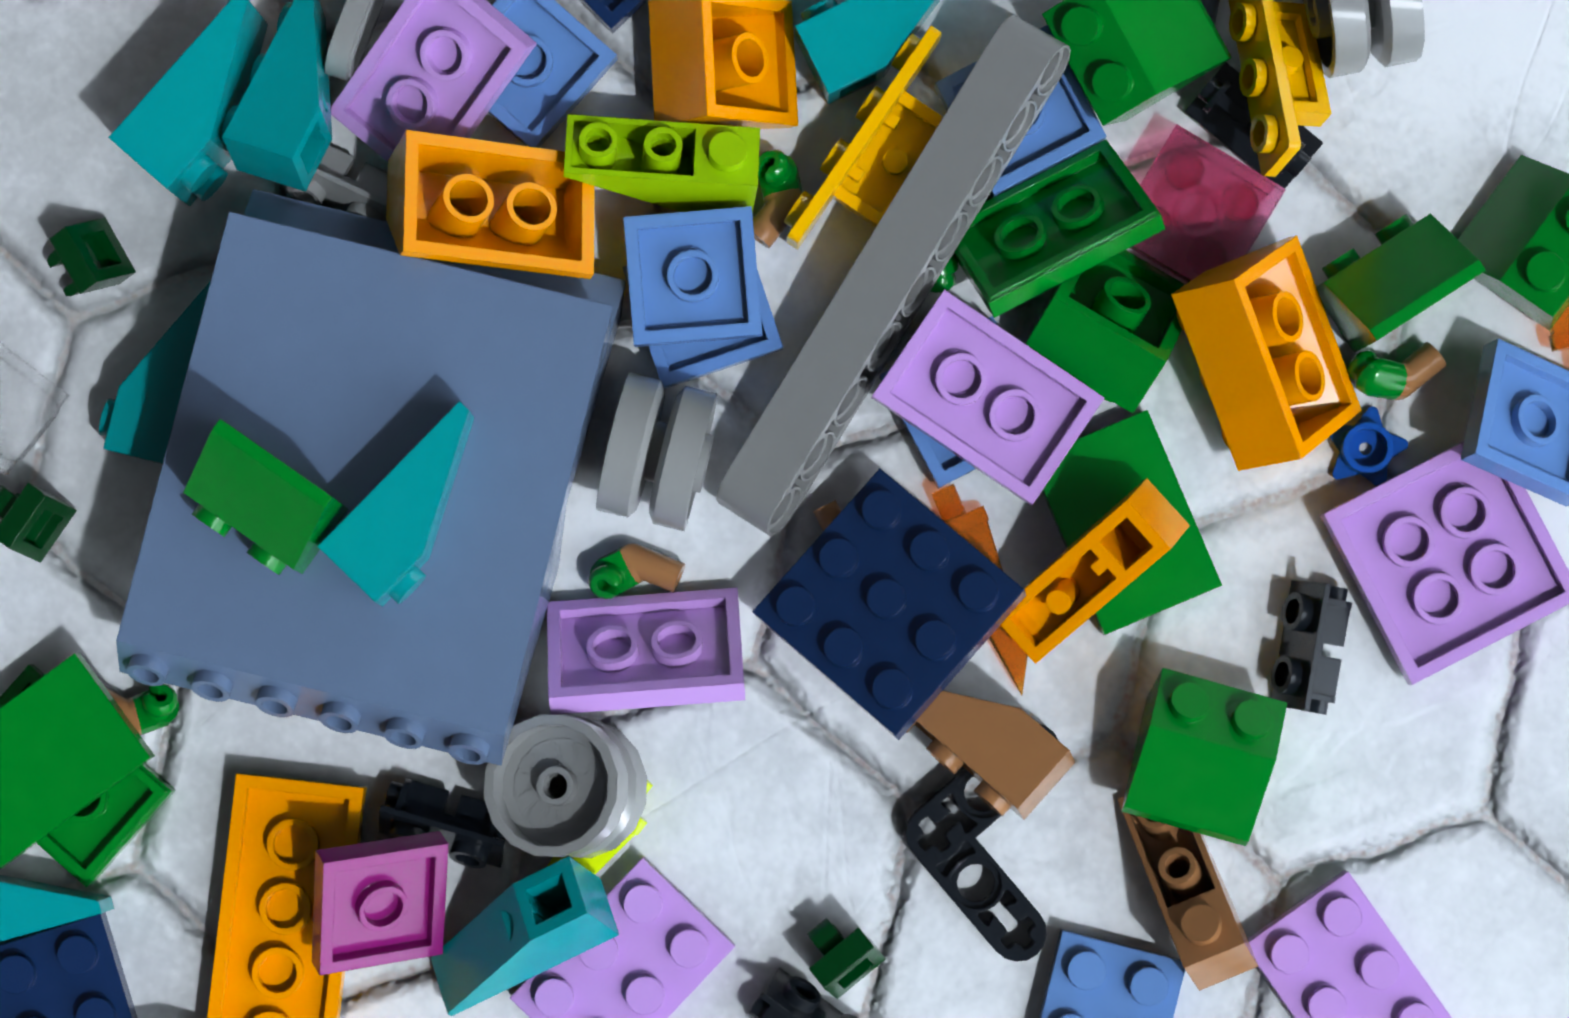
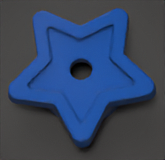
[1329,406,1408,486]

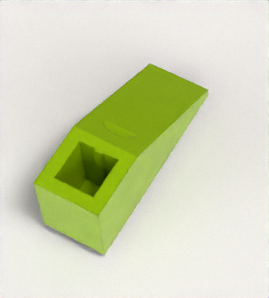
[563,114,760,214]

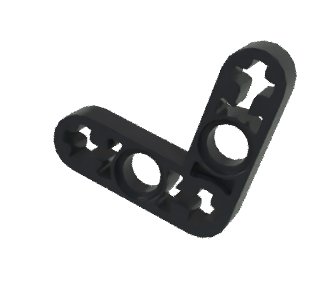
[905,724,1059,962]

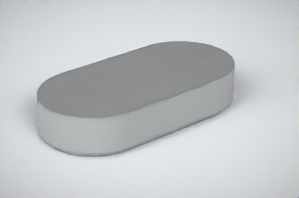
[325,0,385,81]

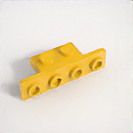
[1228,0,1332,177]
[784,25,943,250]

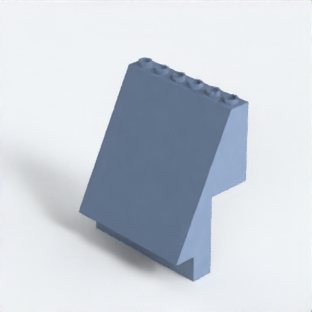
[116,189,626,766]

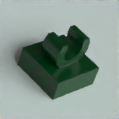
[47,217,136,296]
[0,482,77,563]
[807,918,886,999]

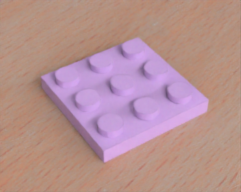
[1320,441,1569,685]

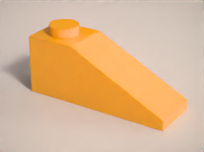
[1001,478,1190,664]

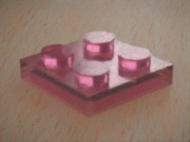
[1130,124,1286,283]

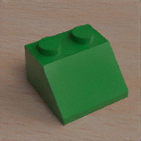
[1042,0,1232,126]
[1458,155,1569,331]
[1316,213,1486,353]
[1026,250,1185,413]
[183,419,348,575]
[1121,668,1287,846]

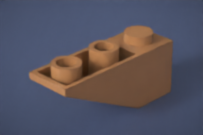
[906,691,1075,820]
[1117,796,1259,991]

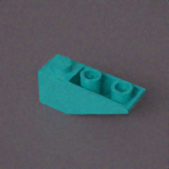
[222,0,332,192]
[794,0,940,104]
[431,856,619,1016]

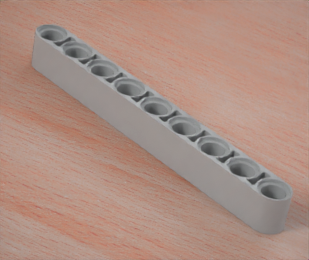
[716,15,1071,536]

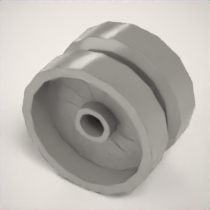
[1303,0,1425,78]
[596,372,718,531]
[484,714,647,858]

